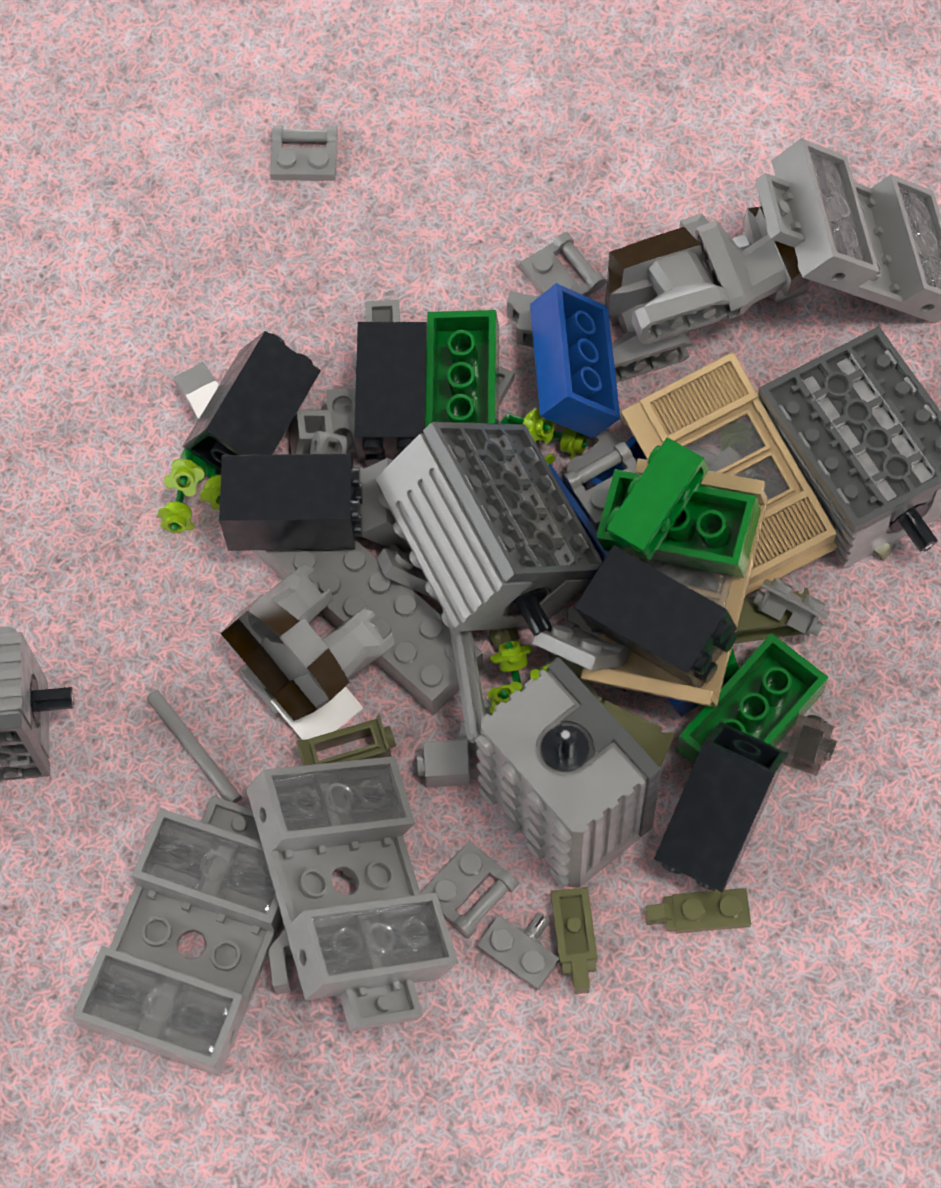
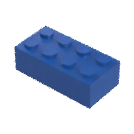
[530,283,621,438]

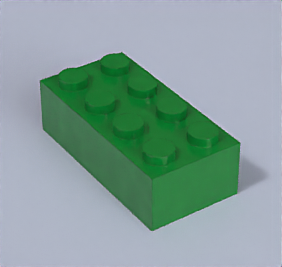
[425,310,499,428]
[596,469,761,578]
[676,633,829,764]

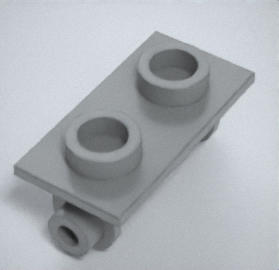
[753,578,830,637]

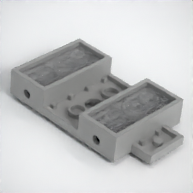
[755,138,941,323]
[246,756,458,1032]
[72,796,282,1076]

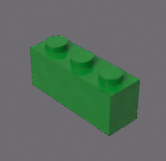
[606,437,709,561]

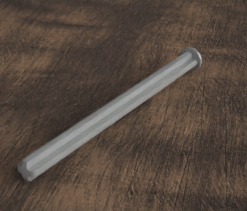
[450,629,486,743]

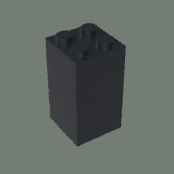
[354,322,427,466]
[182,331,321,473]
[219,454,363,551]
[574,546,737,688]
[654,722,789,892]

